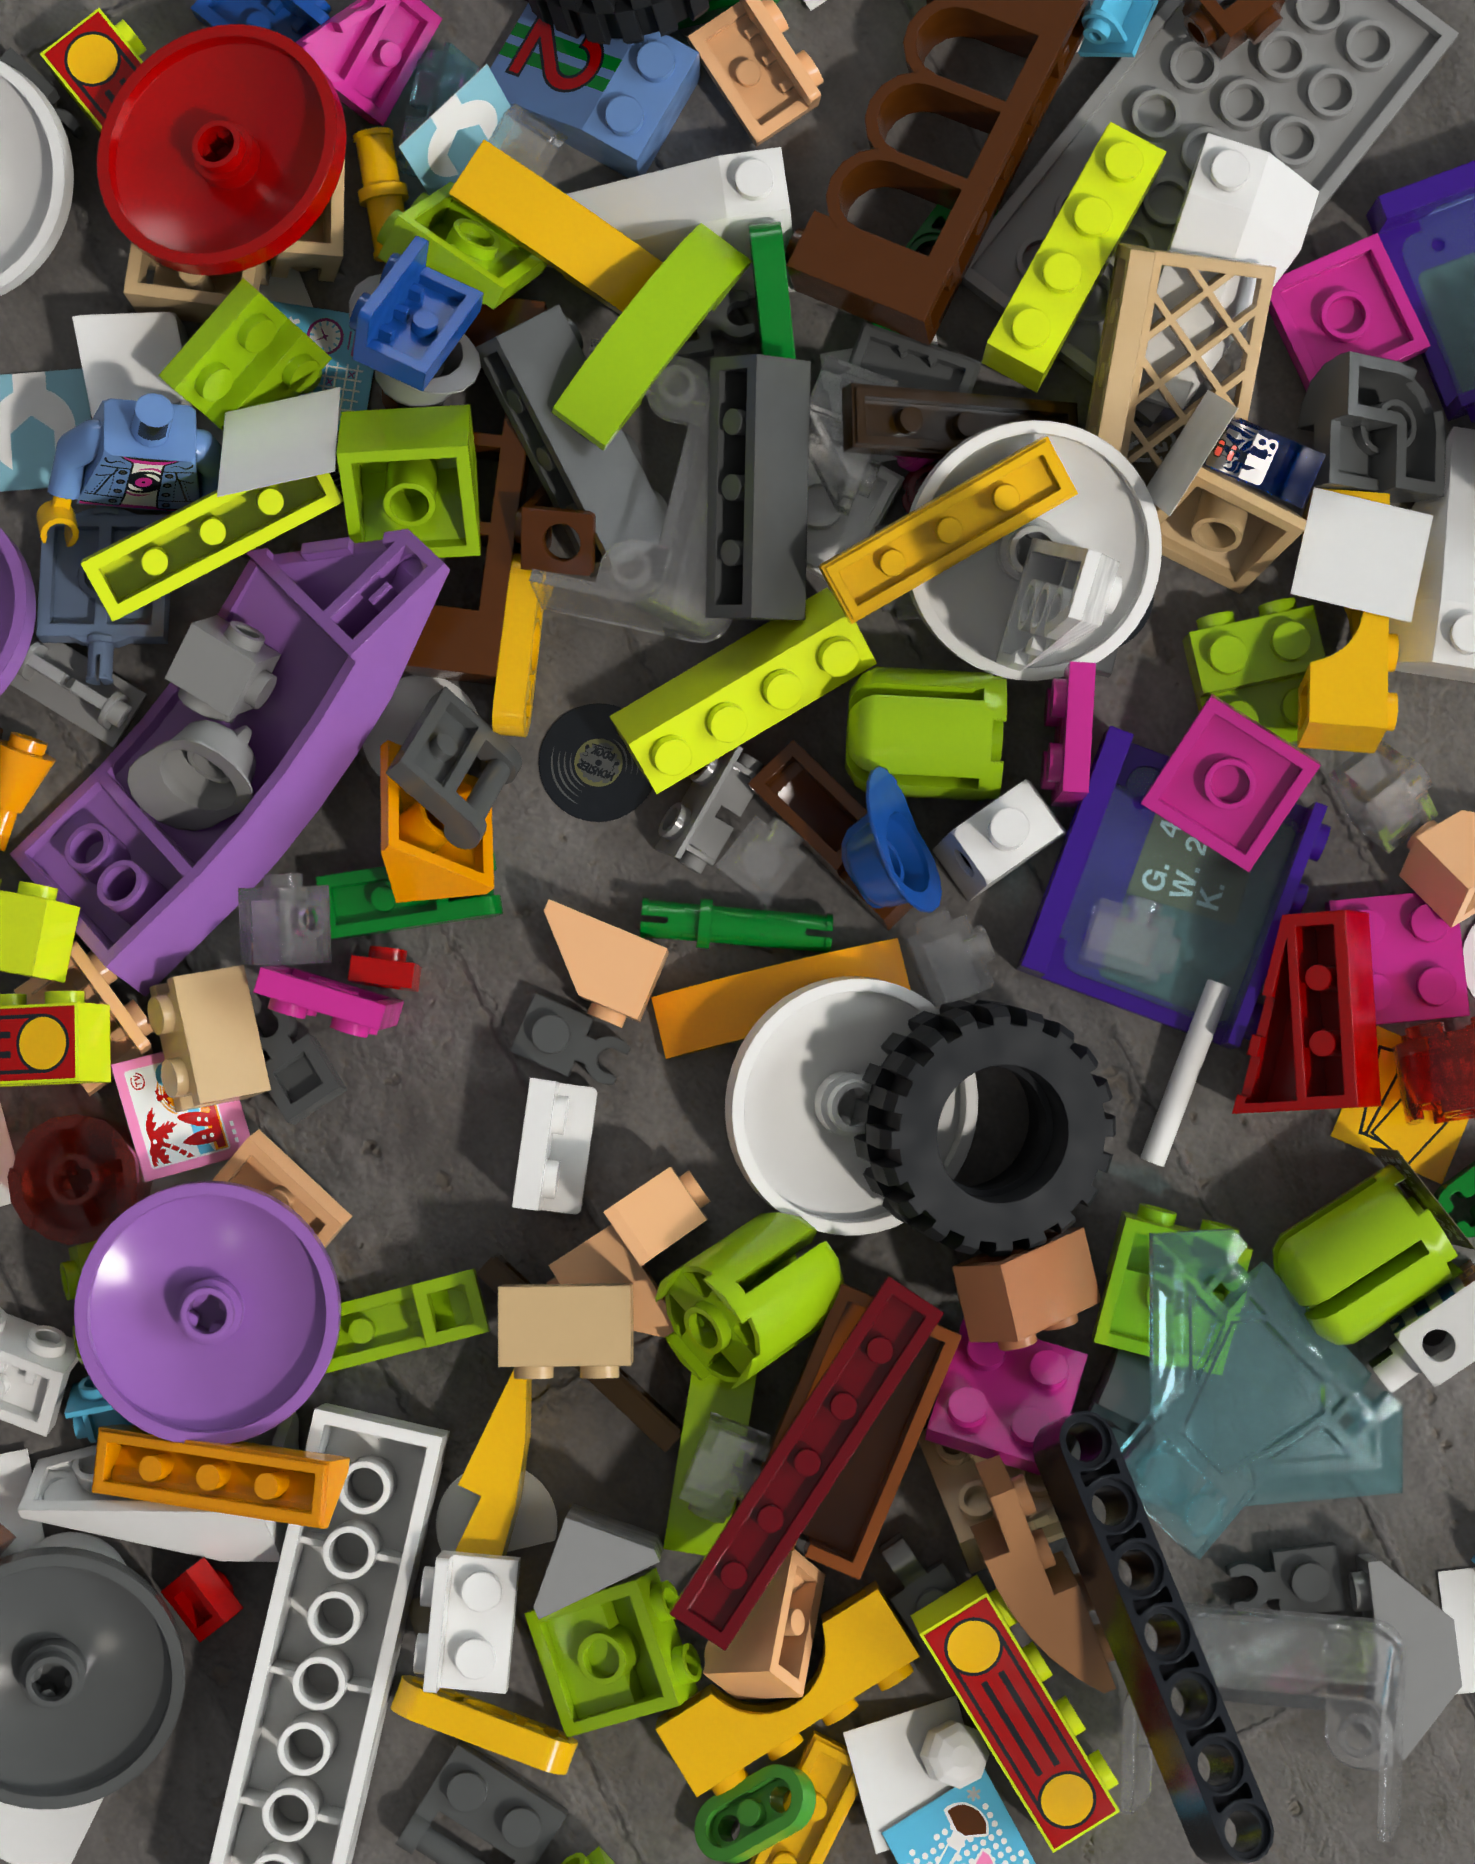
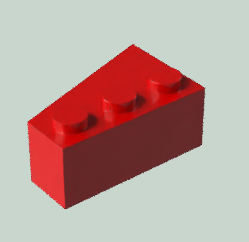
[1232,910,1381,1114]

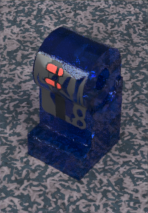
[1203,418,1326,509]

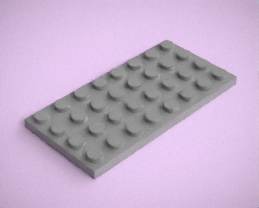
[961,0,1459,428]

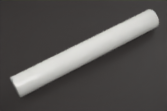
[1140,979,1231,1167]

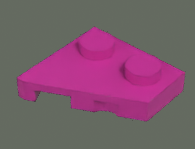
[295,0,442,126]

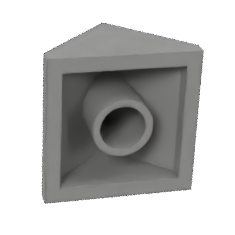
[533,1503,664,1619]

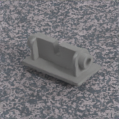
[10,636,148,748]
[654,746,763,875]

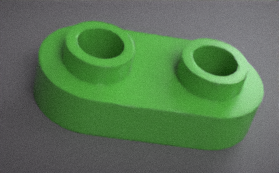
[694,1764,816,1863]

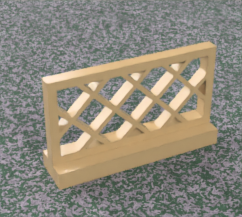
[1085,243,1276,480]

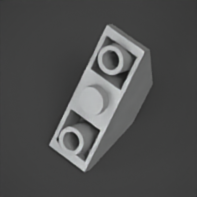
[1348,1553,1462,1761]

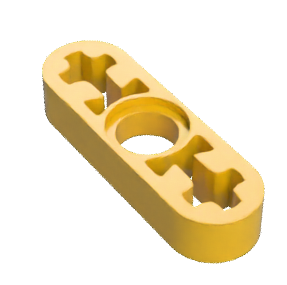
[492,553,547,738]
[390,1675,578,1775]

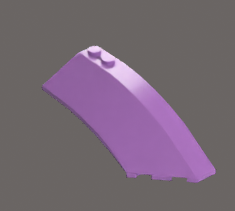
[10,529,450,997]

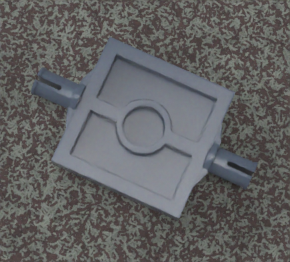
[36,506,170,685]

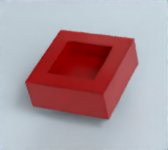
[348,946,422,992]
[161,1557,243,1643]

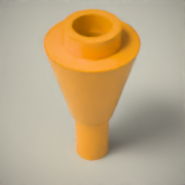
[0,732,56,851]

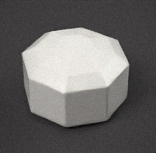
[920,1720,989,1789]

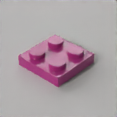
[1269,233,1431,392]
[1040,661,1096,808]
[1141,693,1321,872]
[1325,893,1470,1025]
[253,964,404,1038]
[925,1318,1088,1476]

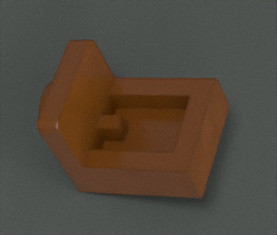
[1182,0,1285,60]

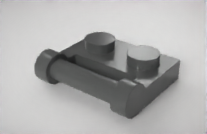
[386,686,522,849]
[395,1740,568,1864]

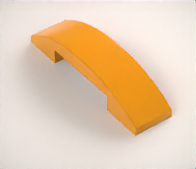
[651,938,911,1059]

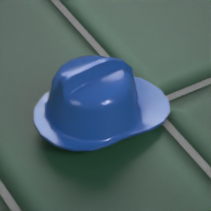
[842,766,942,913]

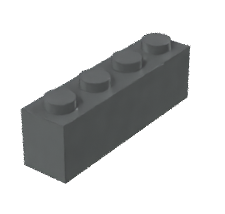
[475,304,676,578]
[705,354,811,621]

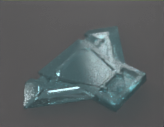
[1120,1228,1403,1560]

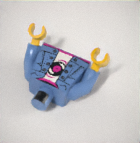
[36,393,222,547]

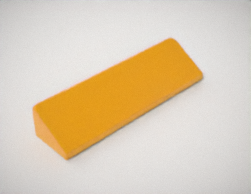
[92,1424,350,1529]

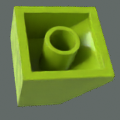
[336,404,481,558]

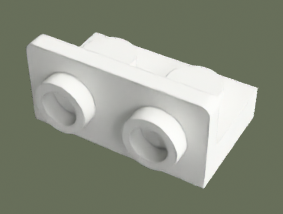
[512,1078,598,1214]
[0,1308,79,1437]
[413,1550,521,1694]

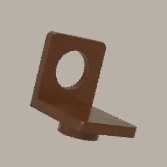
[514,485,596,576]

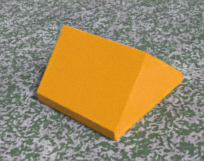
[380,740,494,903]

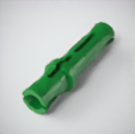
[639,897,833,954]

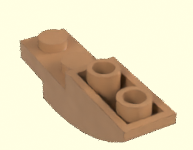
[970,1455,1116,1693]

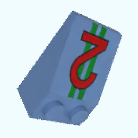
[490,3,701,178]

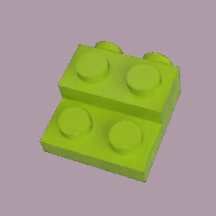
[377,182,547,310]
[158,278,332,431]
[1182,597,1326,744]
[1092,1203,1253,1375]
[524,1567,702,1738]

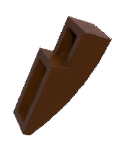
[748,740,913,931]

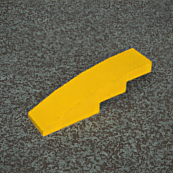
[449,139,663,315]
[455,1369,532,1556]

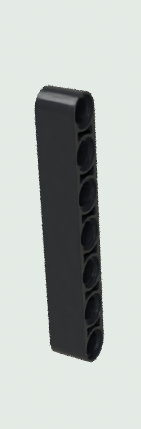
[1033,1411,1274,1864]

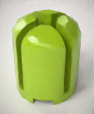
[845,667,1007,801]
[1272,1164,1464,1345]
[655,1212,845,1389]

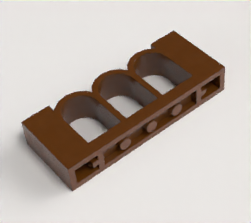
[785,0,1091,346]
[382,298,547,686]

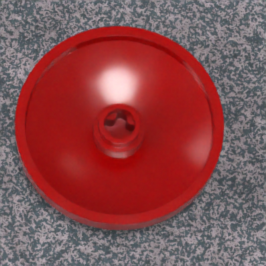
[97,24,347,276]

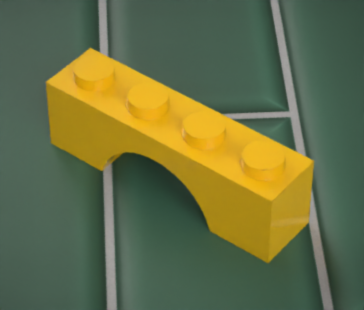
[1297,488,1399,753]
[655,1580,920,1797]

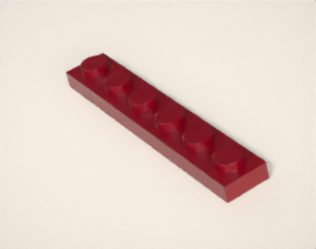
[669,1275,944,1651]

